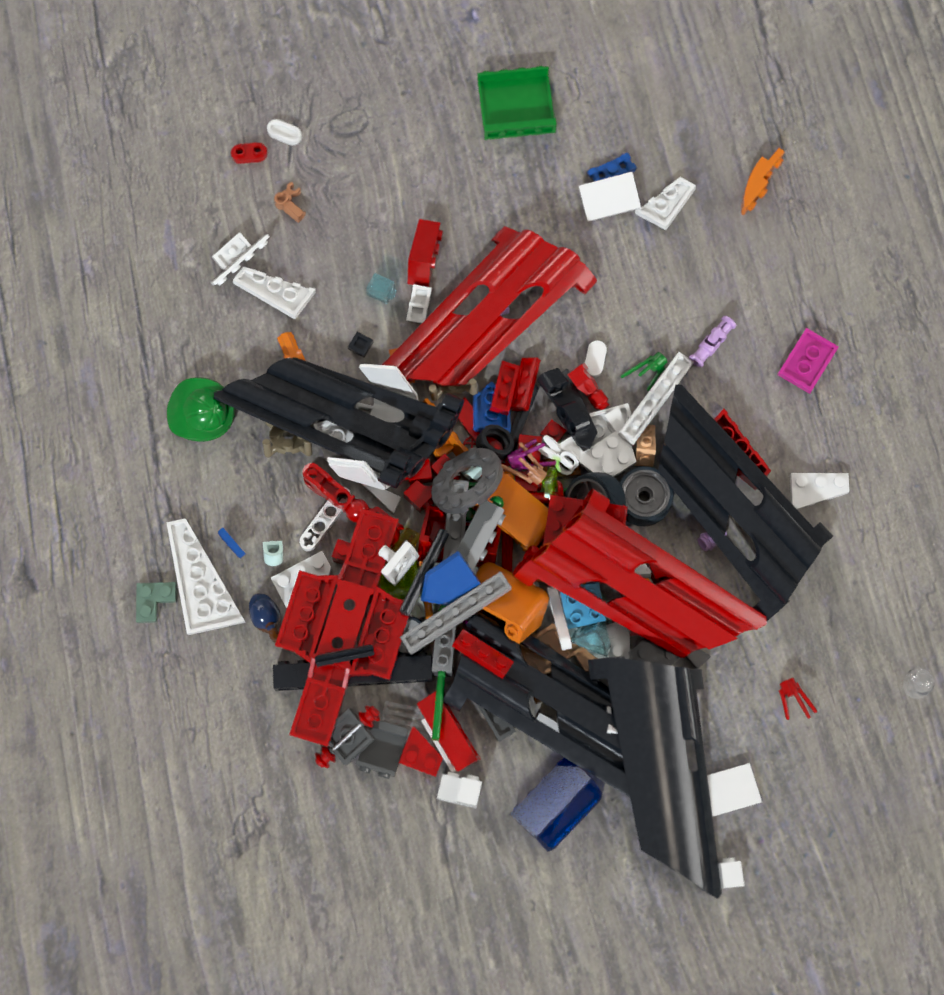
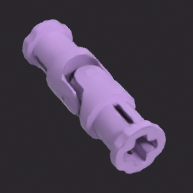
[689,316,736,368]

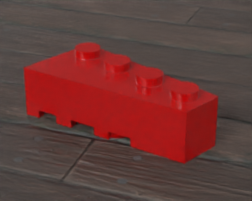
[714,408,771,490]

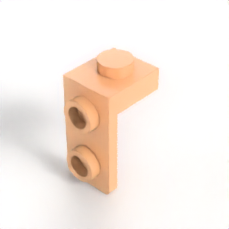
[634,425,656,467]

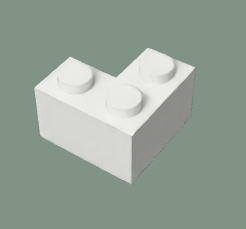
[437,772,482,809]

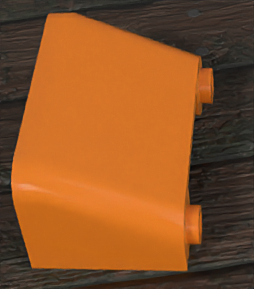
[471,470,548,552]
[475,562,549,644]

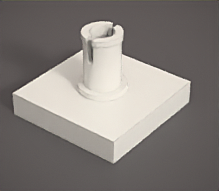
[378,541,419,586]

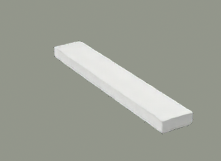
[618,352,694,445]

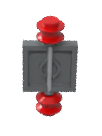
[315,705,380,768]

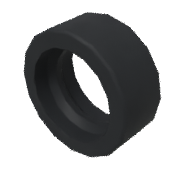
[476,424,514,461]

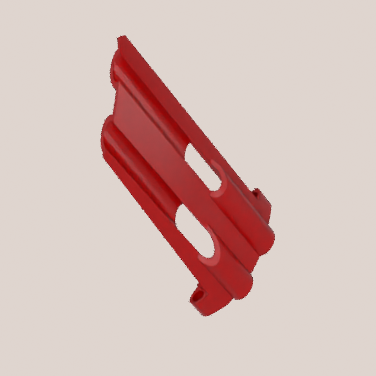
[382,226,597,386]

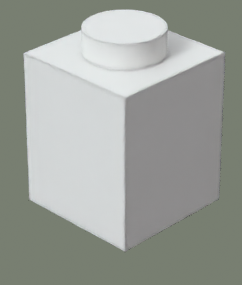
[718,858,744,889]

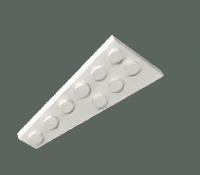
[166,518,246,635]

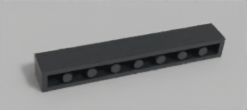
[273,653,433,691]

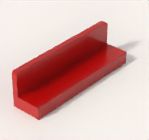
[417,691,481,772]

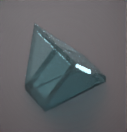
[571,621,611,657]

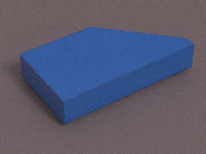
[218,528,246,558]

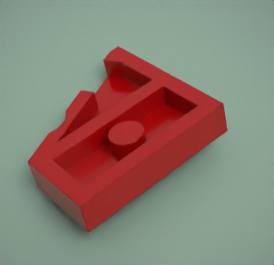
[399,727,443,777]

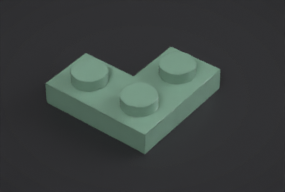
[136,582,177,623]

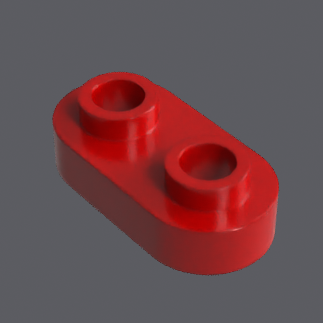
[231,142,268,164]

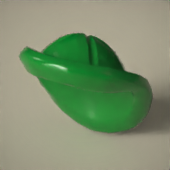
[167,377,235,442]

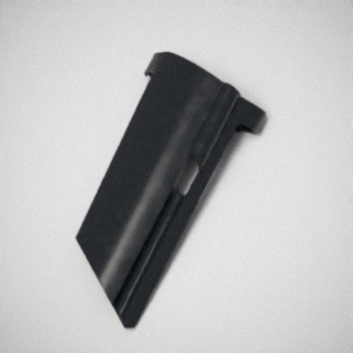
[588,656,722,899]

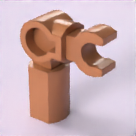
[274,182,305,223]

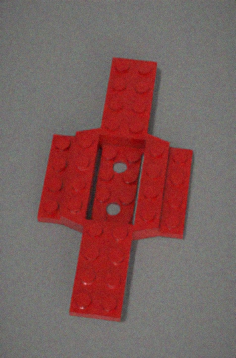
[275,509,410,747]

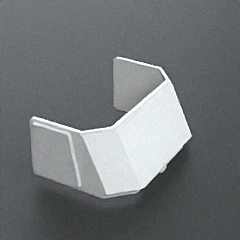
[327,364,418,490]

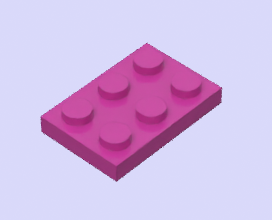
[777,328,839,394]

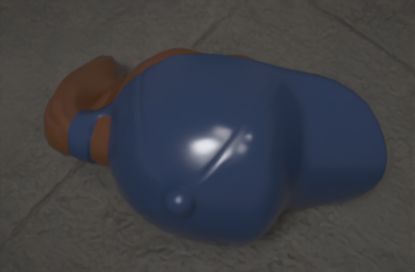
[249,593,281,643]

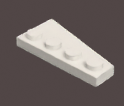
[233,266,316,319]

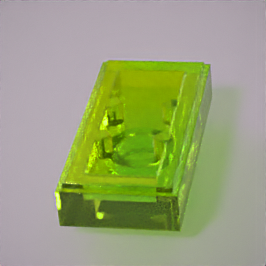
[543,467,557,498]

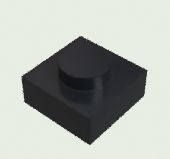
[348,332,374,358]

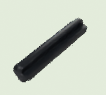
[315,644,375,667]

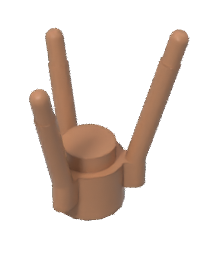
[501,442,547,485]

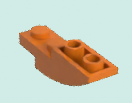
[741,148,785,215]

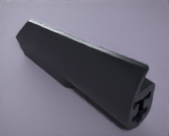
[537,368,598,449]

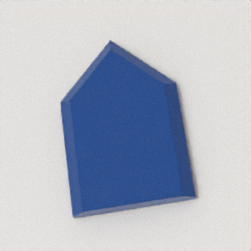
[473,381,511,433]
[421,551,481,606]

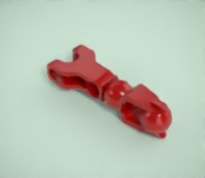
[302,463,404,545]

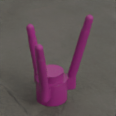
[507,439,556,472]

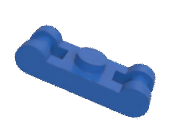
[587,153,637,182]

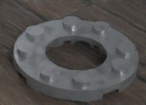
[431,448,503,514]

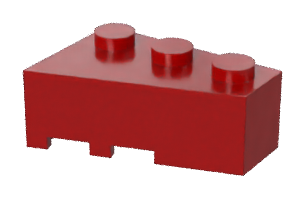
[407,219,443,287]

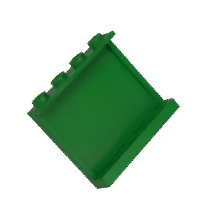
[477,66,556,140]

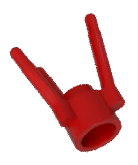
[778,678,817,720]

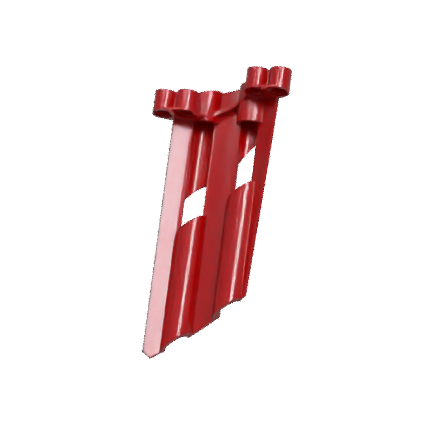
[512,489,767,658]

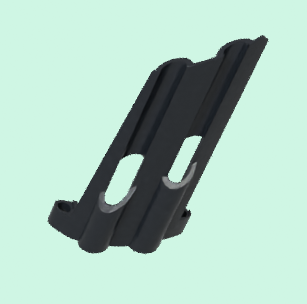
[214,357,464,489]
[658,385,833,621]
[443,609,630,797]

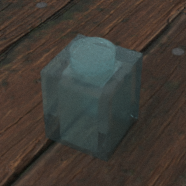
[366,273,397,304]

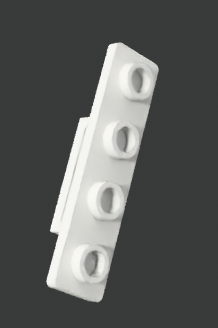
[211,232,270,286]

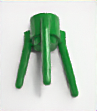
[620,352,667,391]

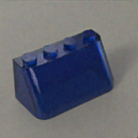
[510,758,602,851]

